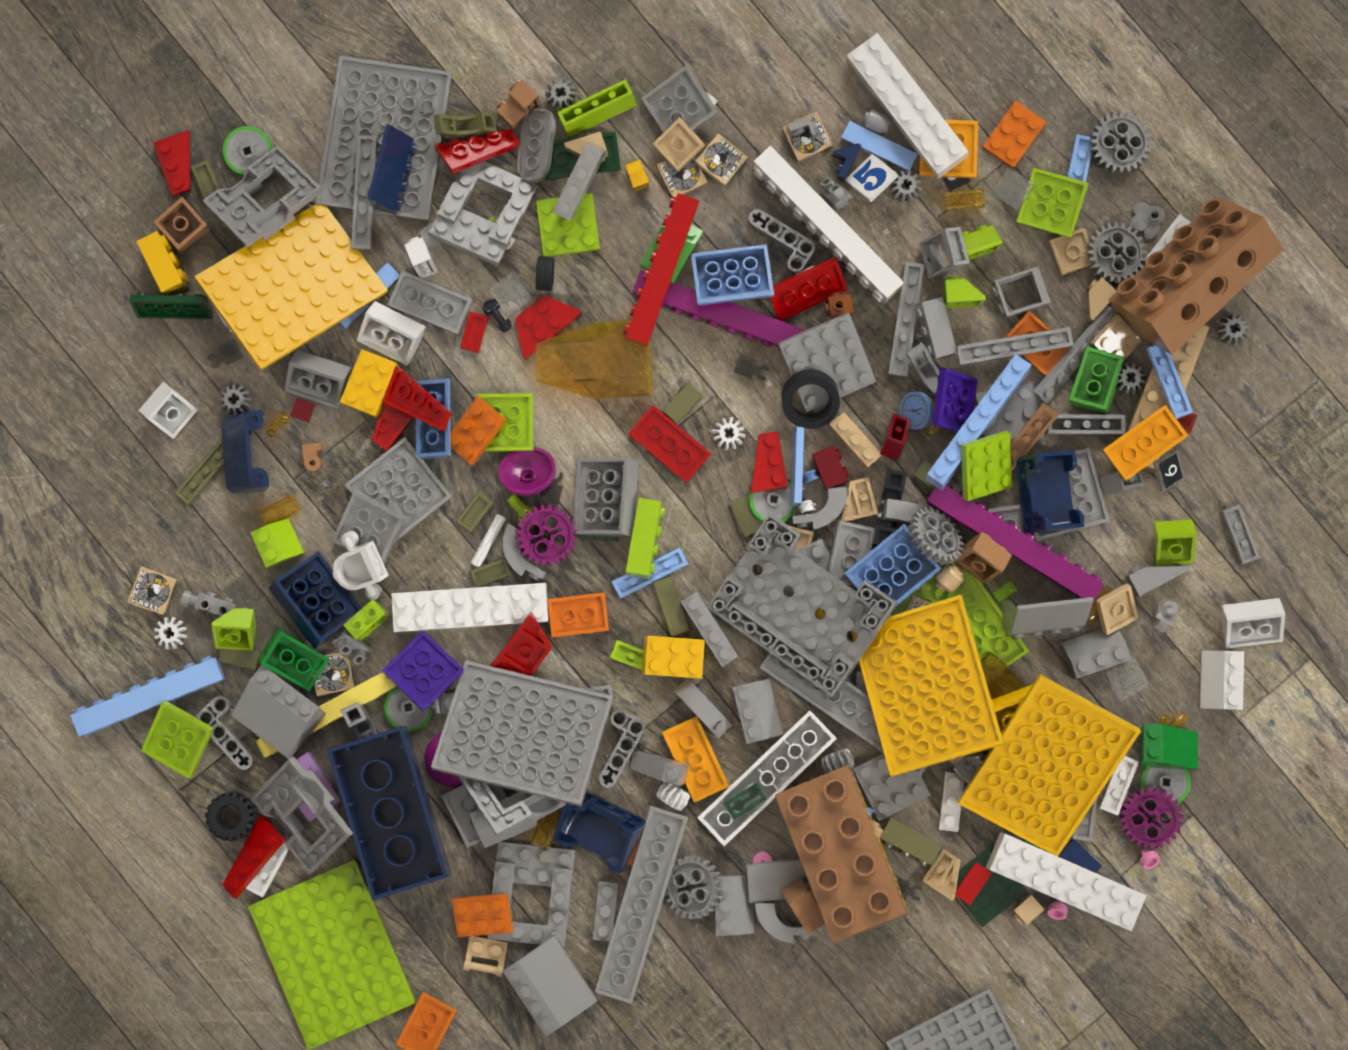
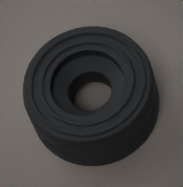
[536,256,554,291]

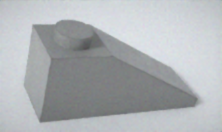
[1126,566,1191,597]
[630,750,690,786]

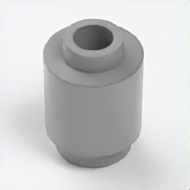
[862,109,892,134]

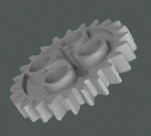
[1089,111,1152,174]
[1085,222,1147,284]
[908,507,964,565]
[665,855,723,919]

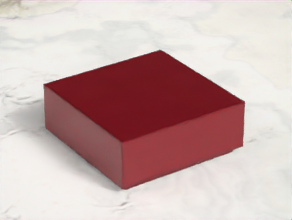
[290,398,315,423]

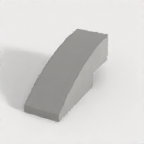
[882,499,936,525]

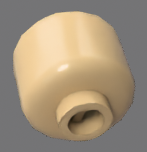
[935,564,964,592]

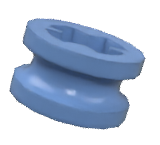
[803,469,821,484]

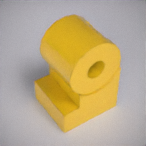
[625,159,649,192]

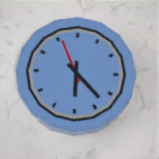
[899,392,934,430]

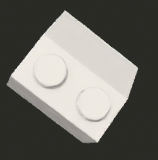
[139,381,198,439]

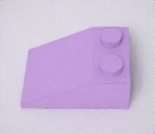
[296,752,342,822]

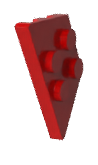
[515,295,582,360]
[490,612,552,676]

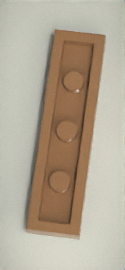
[1011,403,1058,471]

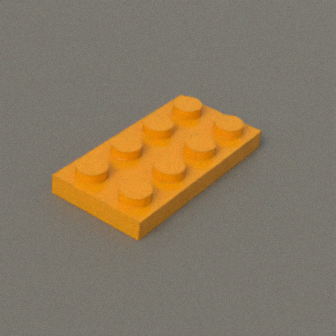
[1102,405,1188,481]
[662,716,729,803]

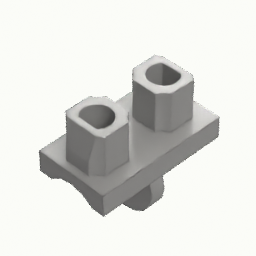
[820,177,852,209]
[1153,600,1178,633]
[332,630,371,665]
[953,751,987,783]

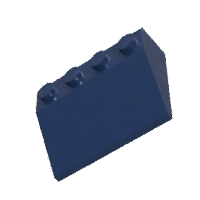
[367,124,417,215]
[268,552,362,649]

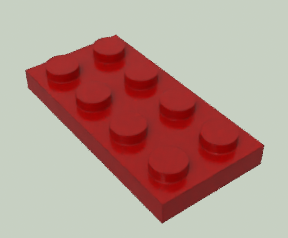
[769,257,848,321]
[628,405,711,483]

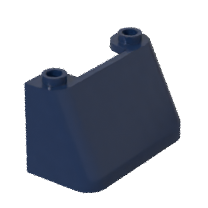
[221,410,269,494]
[1016,451,1085,533]
[553,791,646,873]

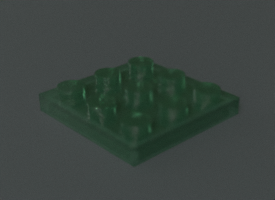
[956,845,1027,927]

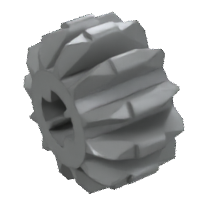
[545,78,577,111]
[890,170,922,203]
[1216,313,1250,346]
[1117,363,1146,395]
[219,383,252,416]
[821,749,854,774]

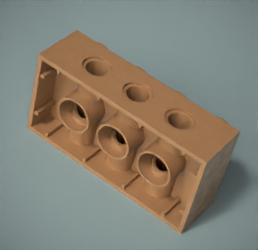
[1109,196,1284,355]

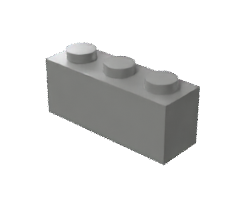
[915,297,957,359]

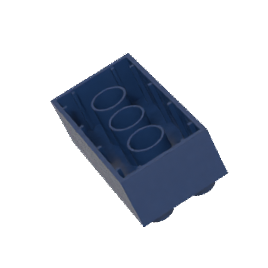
[327,725,452,901]

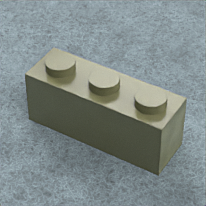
[880,817,942,866]

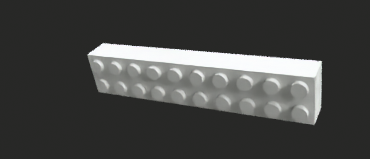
[753,146,904,304]

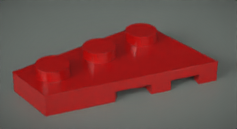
[153,130,191,197]
[371,403,414,451]
[750,431,788,494]

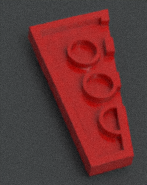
[434,129,520,174]
[382,366,452,431]
[222,815,286,899]

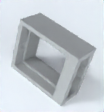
[919,227,970,279]
[991,267,1050,319]

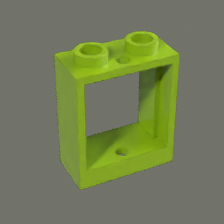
[344,599,390,641]

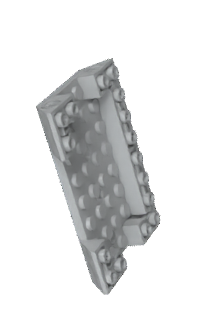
[707,513,897,697]

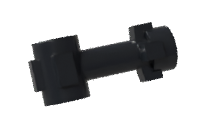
[482,298,512,333]

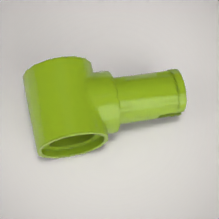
[507,494,535,531]

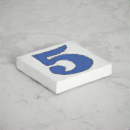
[845,154,898,202]

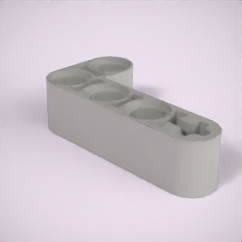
[748,209,815,275]
[197,696,256,770]
[599,710,645,788]

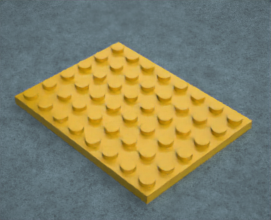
[194,204,388,371]
[851,595,1004,777]
[958,674,1141,857]

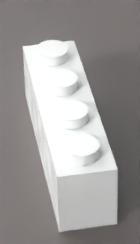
[404,237,438,279]

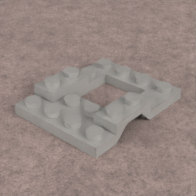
[202,145,323,248]
[428,162,538,266]
[251,756,353,875]
[459,776,566,837]
[488,842,575,947]

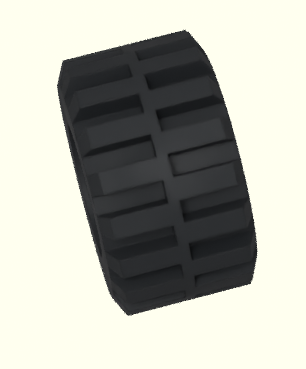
[205,792,257,841]

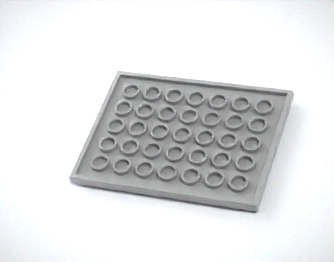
[316,56,452,221]
[431,660,614,807]

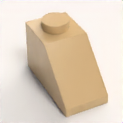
[564,132,608,162]
[1086,278,1117,323]

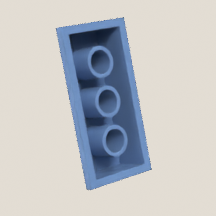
[416,378,451,459]

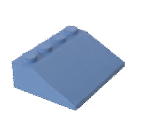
[691,244,774,306]
[845,524,942,608]

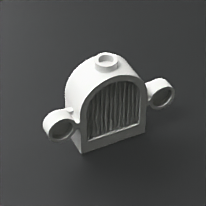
[333,531,389,600]

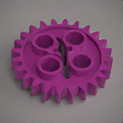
[514,504,577,566]
[1120,786,1184,849]

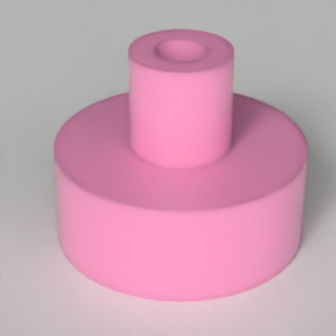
[1139,849,1160,870]
[753,852,772,863]
[1048,899,1068,920]

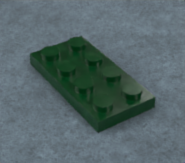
[545,132,621,181]
[130,293,214,319]

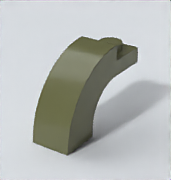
[434,112,497,139]

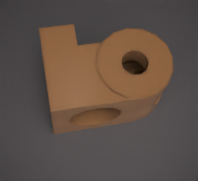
[302,443,324,472]

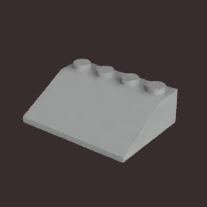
[572,457,639,537]
[1002,597,1093,639]
[231,665,326,759]
[503,936,598,1037]

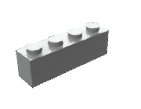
[553,142,607,221]
[1045,414,1125,437]
[680,592,738,667]

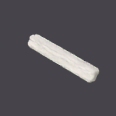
[471,514,506,567]

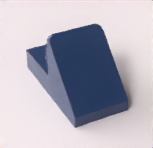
[832,143,861,182]

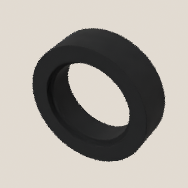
[781,369,840,429]

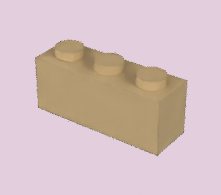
[829,412,882,470]

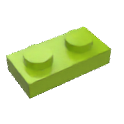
[609,640,643,671]

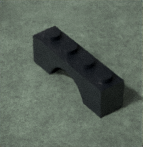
[872,469,907,547]

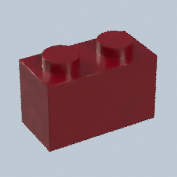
[880,414,911,460]
[811,445,849,491]

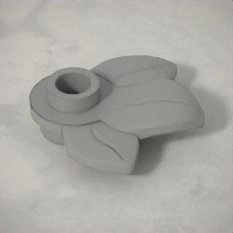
[1129,203,1165,240]

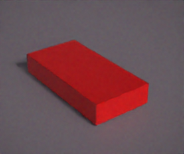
[460,312,489,354]
[955,862,992,905]

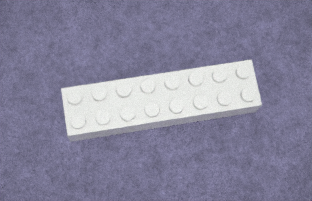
[847,33,969,179]
[391,583,549,633]
[697,710,837,846]
[985,832,1147,931]

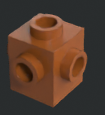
[825,292,854,319]

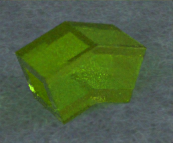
[992,580,1017,603]

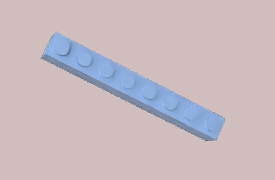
[926,354,1031,491]
[70,656,226,737]

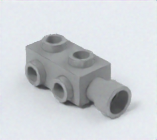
[181,590,239,616]

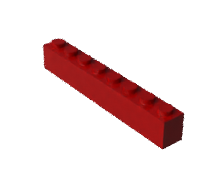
[623,193,700,347]

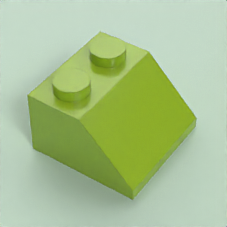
[962,225,1003,260]
[942,276,986,309]
[250,518,304,569]
[1153,519,1197,566]
[211,608,257,651]

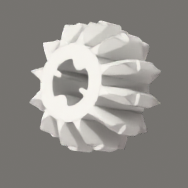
[713,417,745,450]
[154,617,187,649]
[656,782,690,811]

